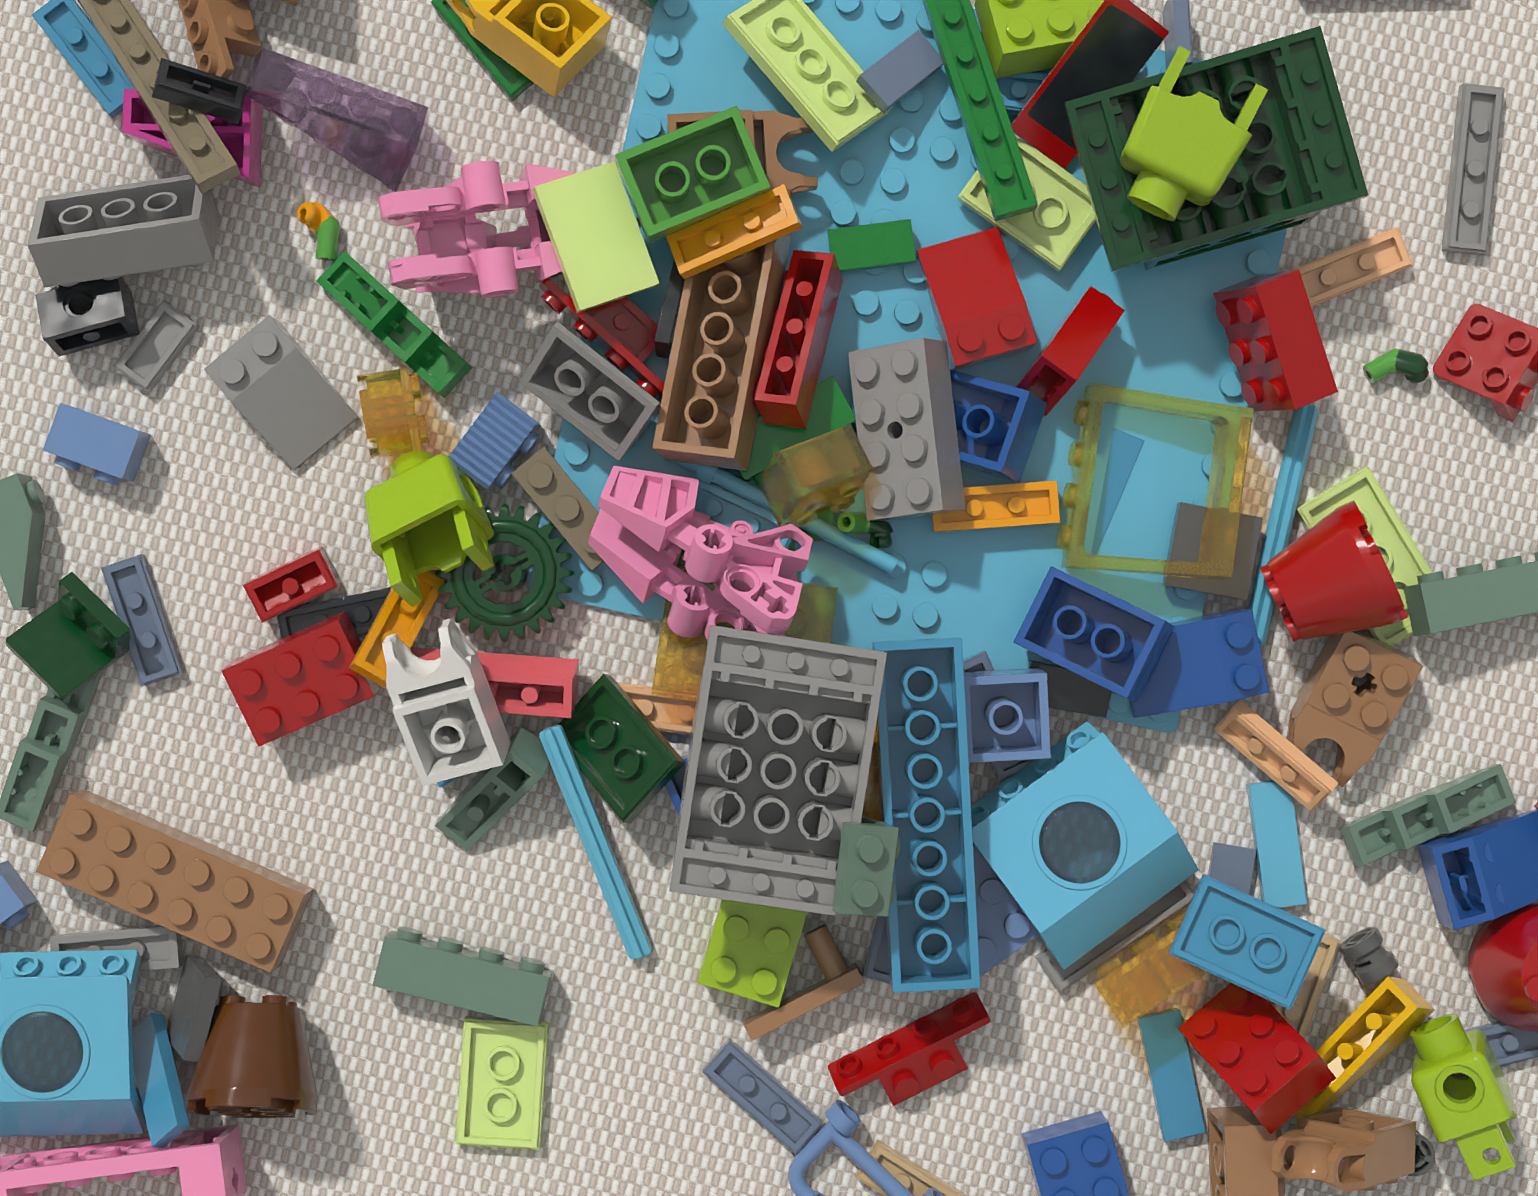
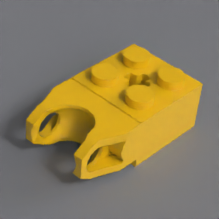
[446,0,612,97]

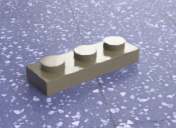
[511,447,604,571]

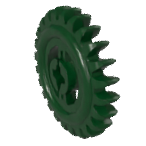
[435,504,575,643]

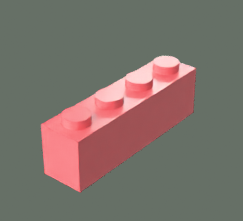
[411,647,579,718]

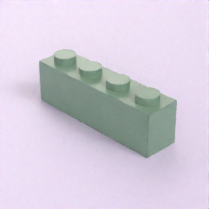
[1403,552,1538,636]
[372,927,553,1027]

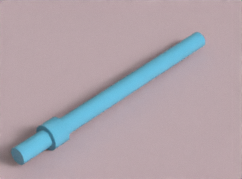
[672,461,898,574]

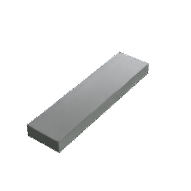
[1441,83,1505,255]
[1035,880,1194,993]

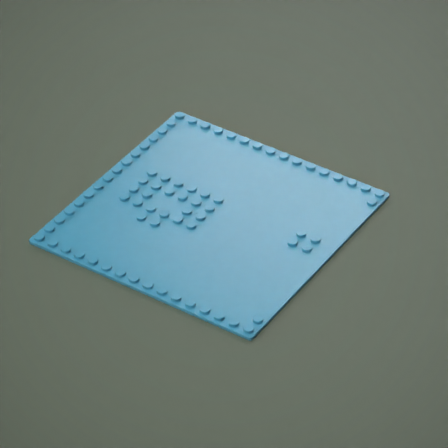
[526,0,1287,733]

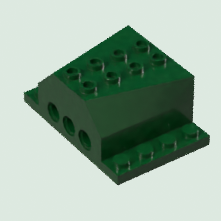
[1064,26,1368,272]

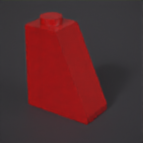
[1016,286,1125,417]

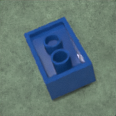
[950,369,1047,483]
[1130,608,1269,718]

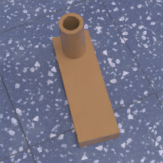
[744,924,865,1041]

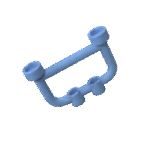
[788,1100,944,1196]

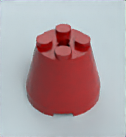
[1260,500,1408,642]
[1468,904,1538,1032]

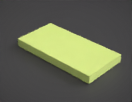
[722,0,893,152]
[1296,466,1432,646]

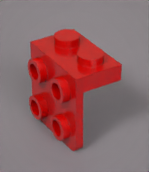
[1433,304,1538,422]

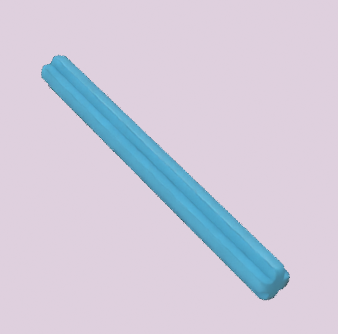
[1248,404,1319,647]
[539,725,652,960]

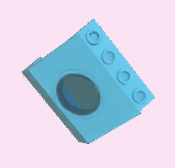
[971,721,1199,970]
[0,950,146,1137]

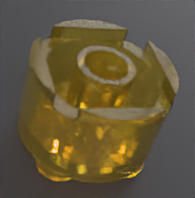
[357,367,429,459]

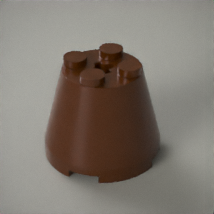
[185,995,318,1118]

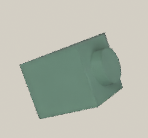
[0,473,45,610]
[435,725,550,851]

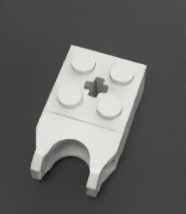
[382,618,511,786]

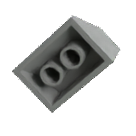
[519,322,660,461]

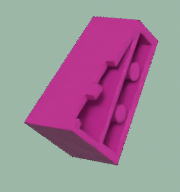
[122,89,263,188]

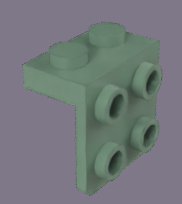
[832,816,901,916]

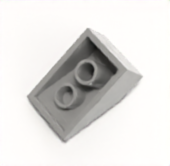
[204,315,359,470]

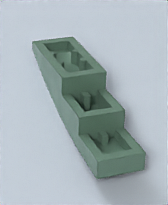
[0,670,104,832]
[1340,764,1516,866]

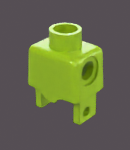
[1120,46,1268,221]
[364,450,494,607]
[1409,1014,1518,1181]

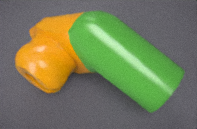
[297,201,340,261]

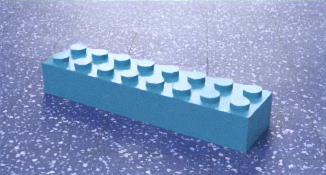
[872,637,981,993]

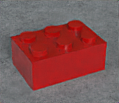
[1213,270,1338,412]
[221,611,381,747]
[1178,983,1336,1135]

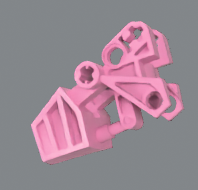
[378,161,576,298]
[588,465,813,640]

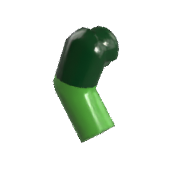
[1363,348,1429,383]
[837,512,894,548]

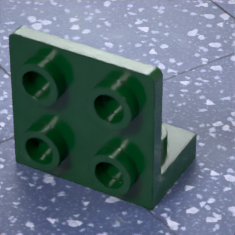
[6,572,130,700]

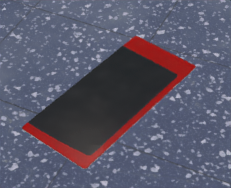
[1011,0,1169,168]

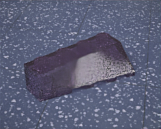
[245,48,429,192]

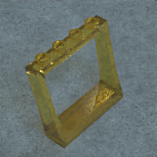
[1057,383,1254,580]

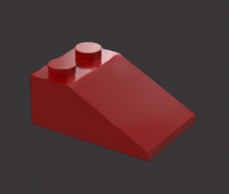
[916,227,1037,370]

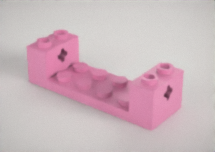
[0,1124,247,1196]

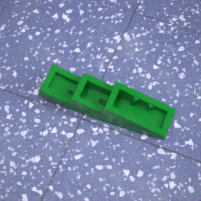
[316,251,473,398]

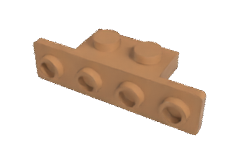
[178,0,261,79]

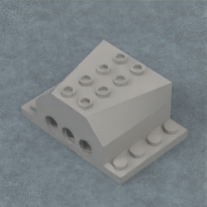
[669,625,887,917]

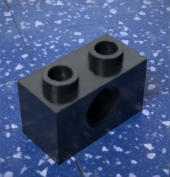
[35,277,140,357]

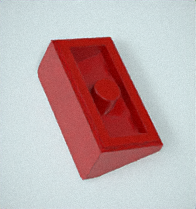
[243,546,339,623]

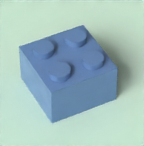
[964,668,1051,763]

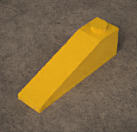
[1294,976,1435,1119]

